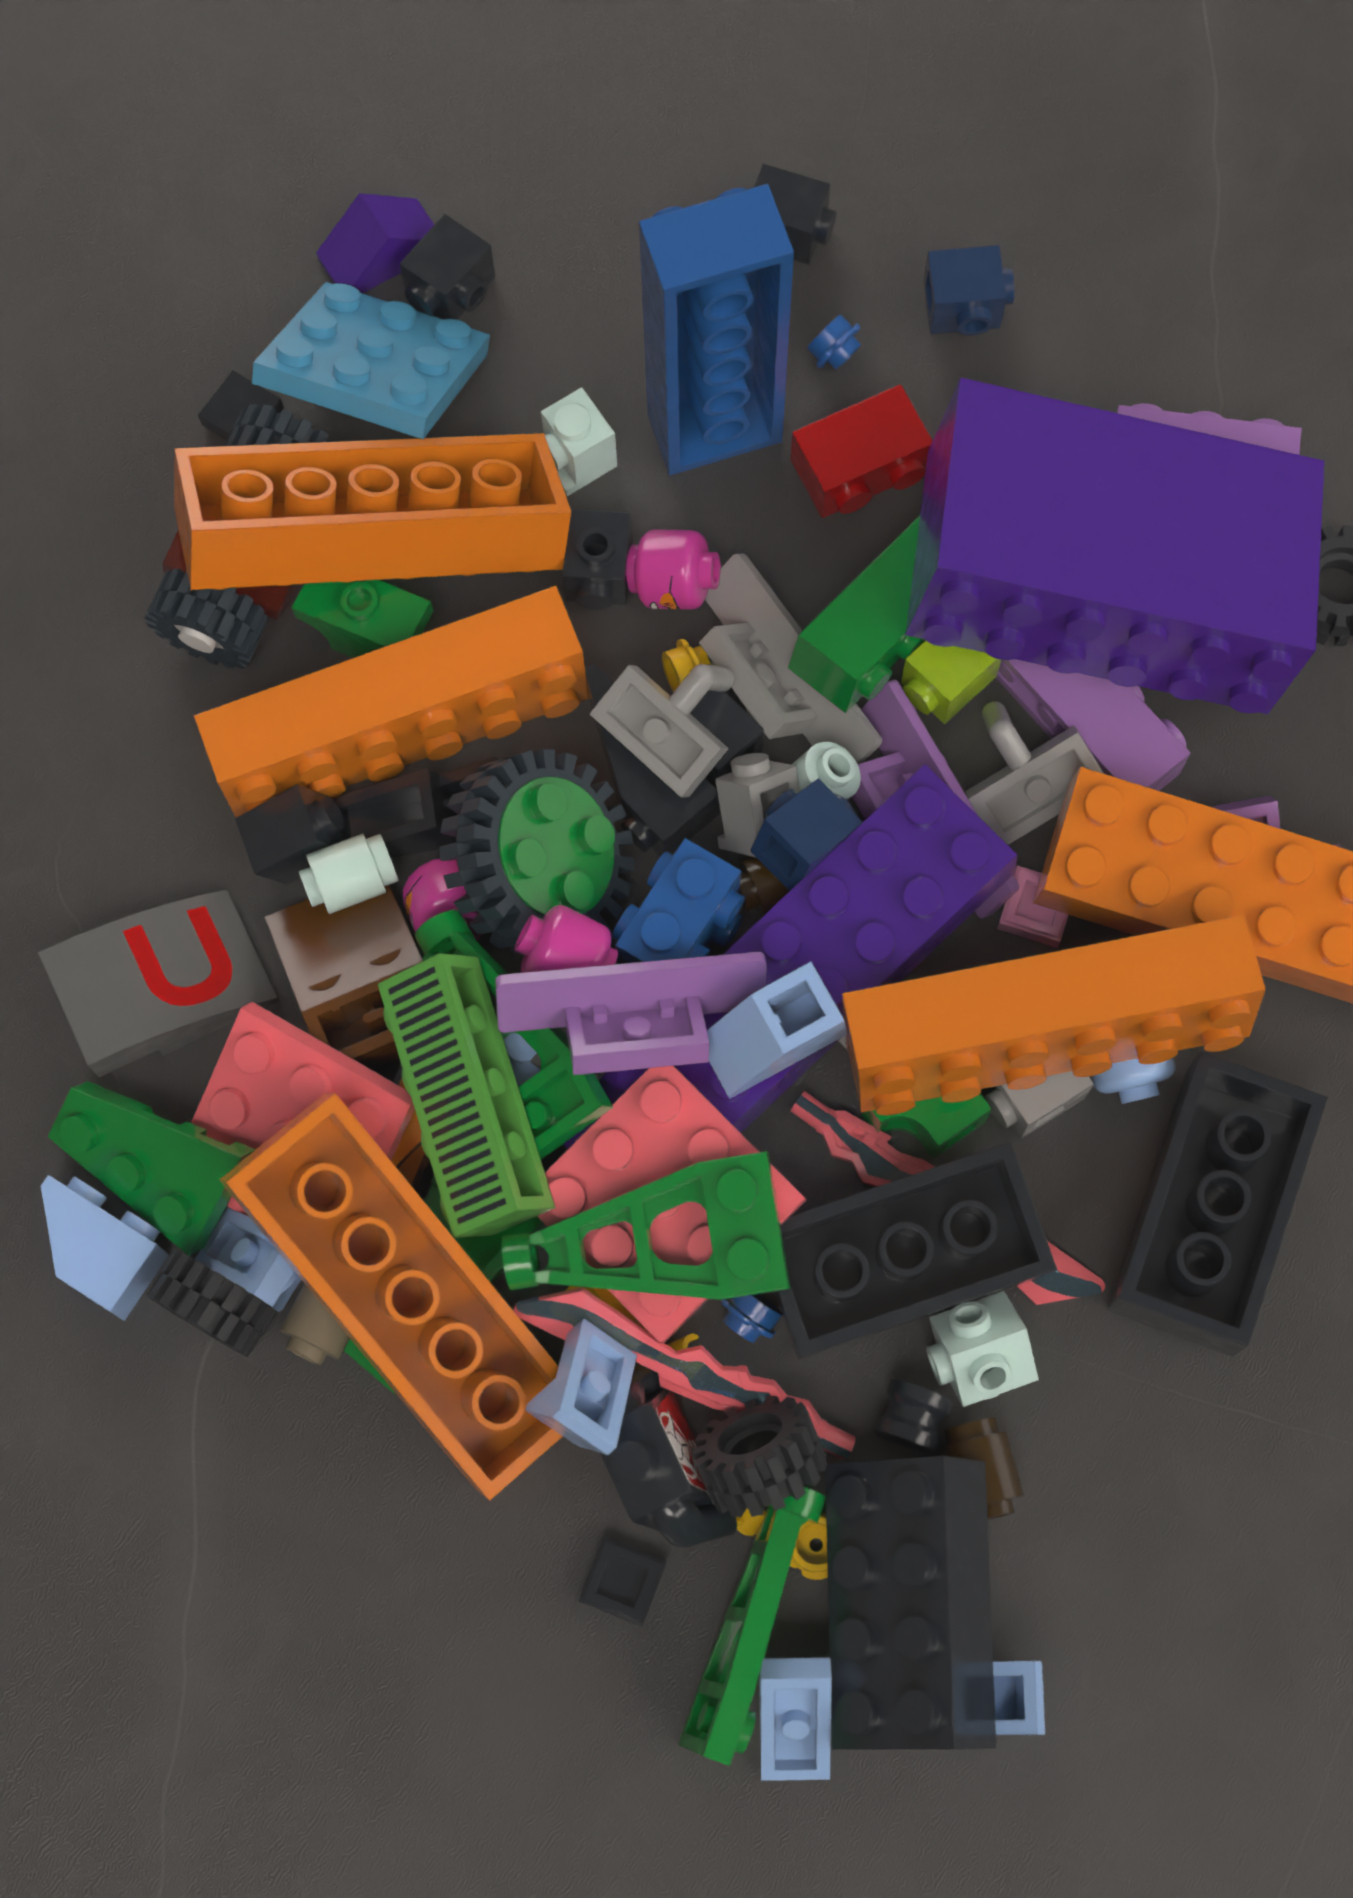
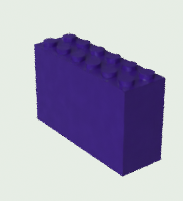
[905,377,1324,715]

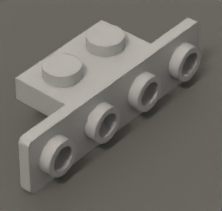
[699,553,882,764]

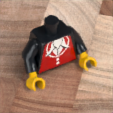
[600,1333,766,1548]

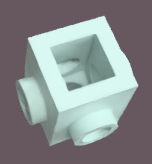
[926,1291,1039,1407]

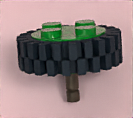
[440,749,634,955]

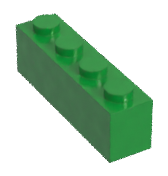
[788,516,926,713]

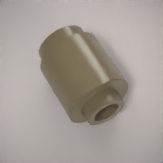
[280,1283,350,1366]

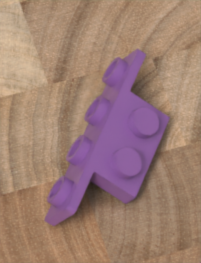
[852,680,1019,919]
[495,952,767,1075]

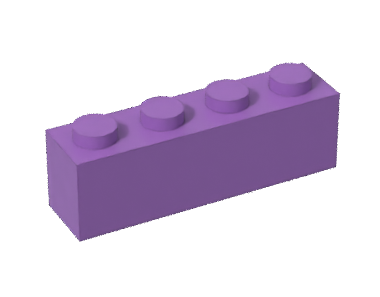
[996,659,1191,791]

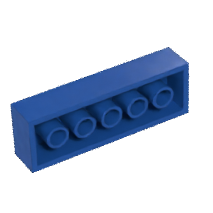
[639,184,794,476]

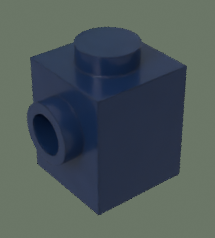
[923,245,1015,335]
[750,778,863,891]

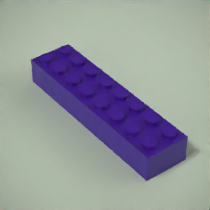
[563,764,1017,1149]

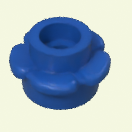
[807,314,861,370]
[721,1294,783,1343]

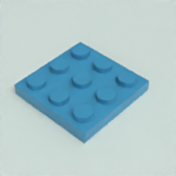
[252,282,490,439]

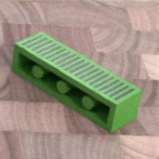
[378,953,555,1238]

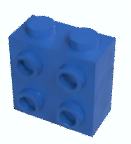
[612,838,745,964]

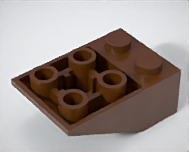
[265,885,423,1072]

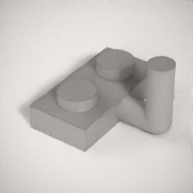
[590,664,734,797]
[965,702,1104,845]

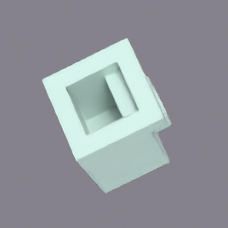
[541,387,617,496]

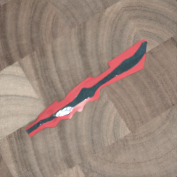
[790,1091,1105,1305]
[514,1287,855,1460]

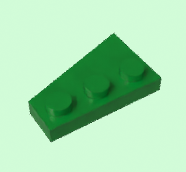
[47,1081,256,1256]

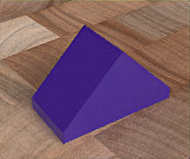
[316,193,434,294]

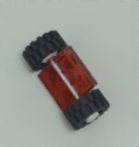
[145,404,335,669]

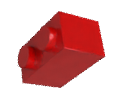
[790,384,933,518]

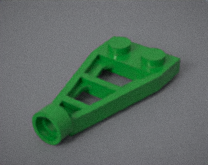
[415,910,613,1160]
[502,1151,790,1300]
[678,1487,826,1766]

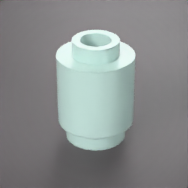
[792,742,861,800]
[298,833,398,914]

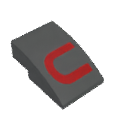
[38,890,279,1078]

